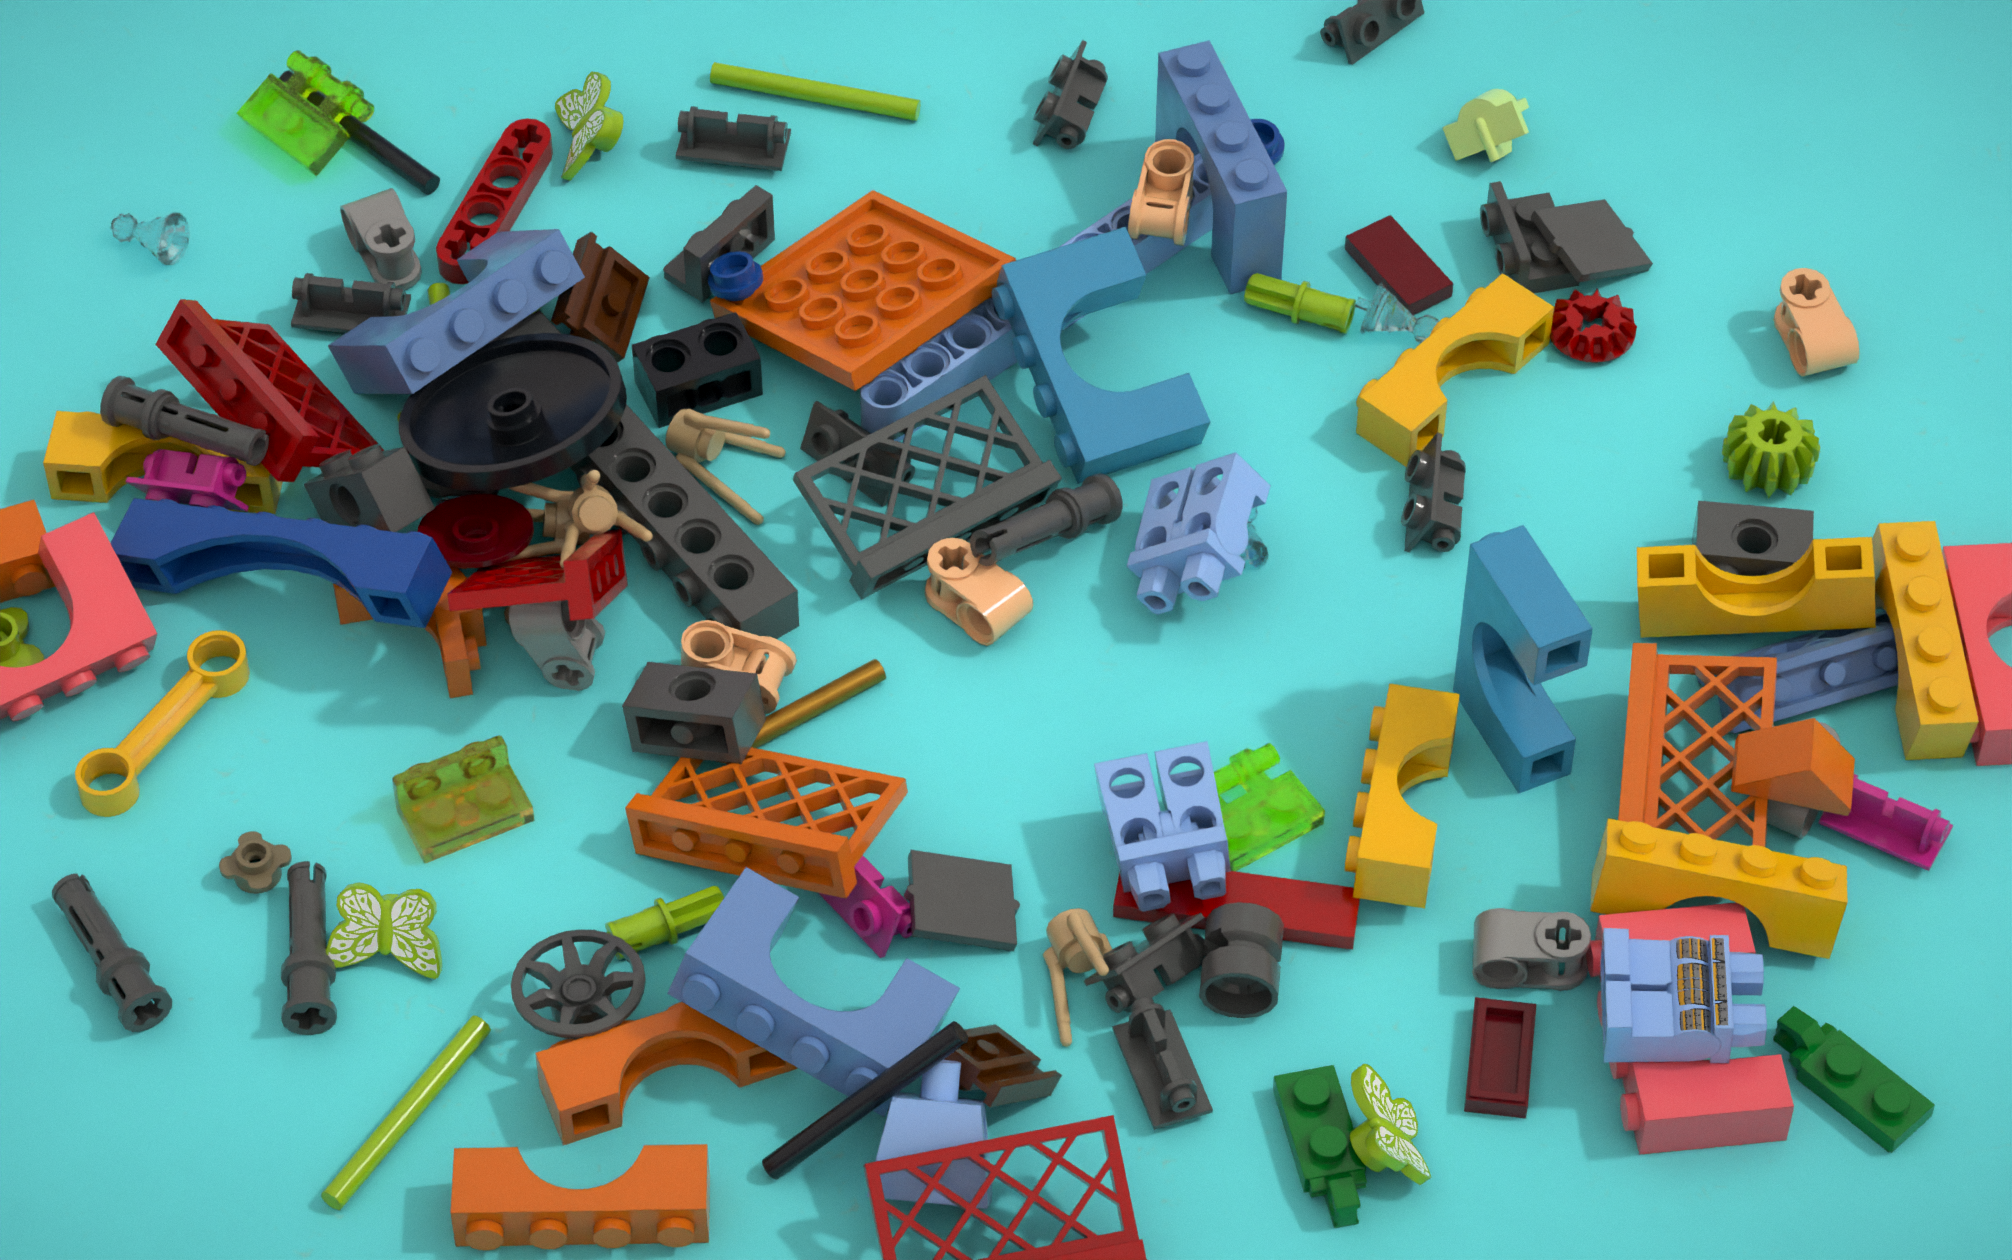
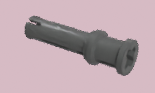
[100,376,269,466]
[970,473,1123,566]
[281,861,337,1035]
[52,874,172,1032]

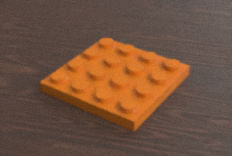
[710,190,1016,391]

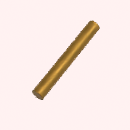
[751,659,886,748]

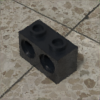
[632,312,763,428]

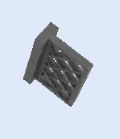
[792,375,1062,600]

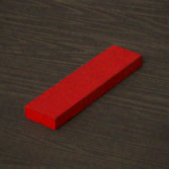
[1113,871,1360,950]

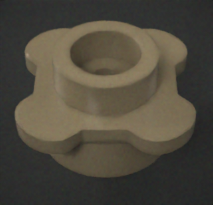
[219,831,292,894]

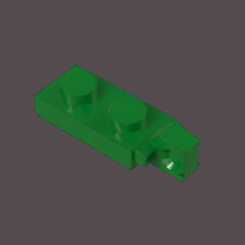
[1773,1006,1935,1153]
[1273,1065,1367,1228]

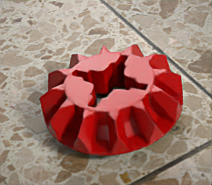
[1550,288,1637,363]

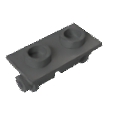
[1320,0,1425,65]
[1033,40,1108,149]
[676,106,791,171]
[291,273,411,333]
[800,401,915,507]
[1401,432,1466,553]
[1084,913,1204,1013]
[1112,997,1213,1130]

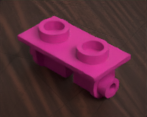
[126,449,249,512]
[1819,774,1953,871]
[819,855,912,958]

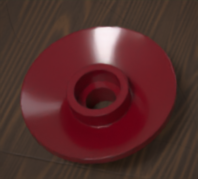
[418,494,534,568]

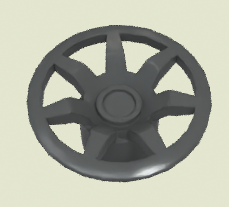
[511,930,646,1040]

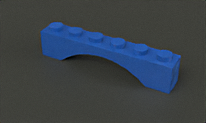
[111,498,452,628]

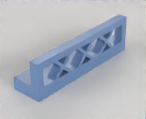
[1697,611,1898,734]

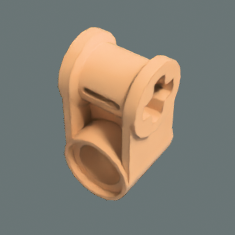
[1128,139,1194,246]
[1773,268,1859,377]
[925,538,1033,646]
[681,620,797,714]

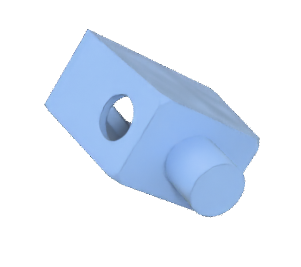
[867,1060,993,1209]

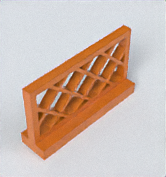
[1618,643,1777,847]
[625,747,908,899]

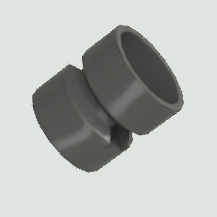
[1199,902,1284,1018]

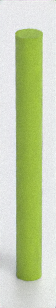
[710,62,921,121]
[321,1016,491,1210]

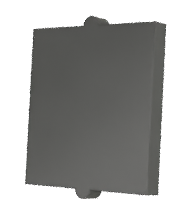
[1530,199,1653,282]
[904,850,1020,951]

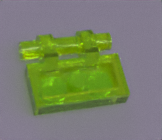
[236,50,375,177]
[1214,743,1325,871]

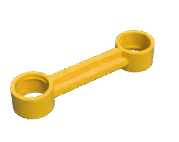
[75,630,250,817]

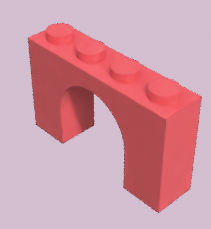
[0,512,157,721]
[1942,543,2012,766]
[1586,902,1794,1155]

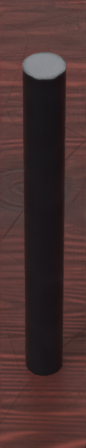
[277,70,440,195]
[762,1021,968,1180]

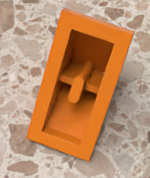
[1731,718,1855,816]

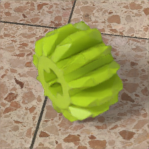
[1722,401,1820,499]

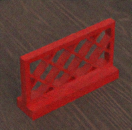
[155,299,385,482]
[447,529,628,621]
[863,1115,1147,1260]

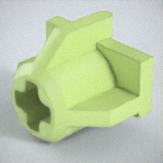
[1442,89,1529,162]

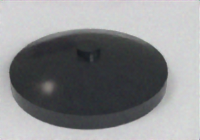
[399,333,627,491]

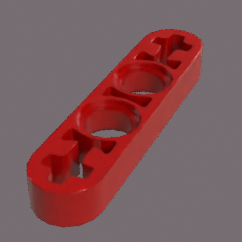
[436,118,553,284]

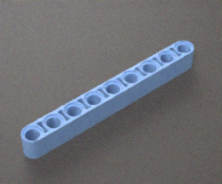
[860,153,1213,442]

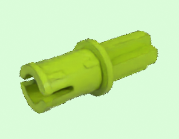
[1244,273,1356,334]
[605,886,724,960]

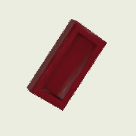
[1345,215,1453,318]
[1464,997,1536,1118]

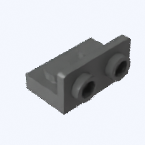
[1480,181,1580,293]
[663,185,775,303]

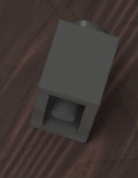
[304,444,435,532]
[1692,500,1814,576]
[622,662,766,764]

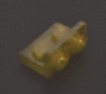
[392,735,535,864]

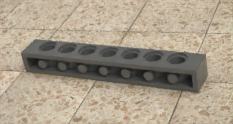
[489,310,799,639]

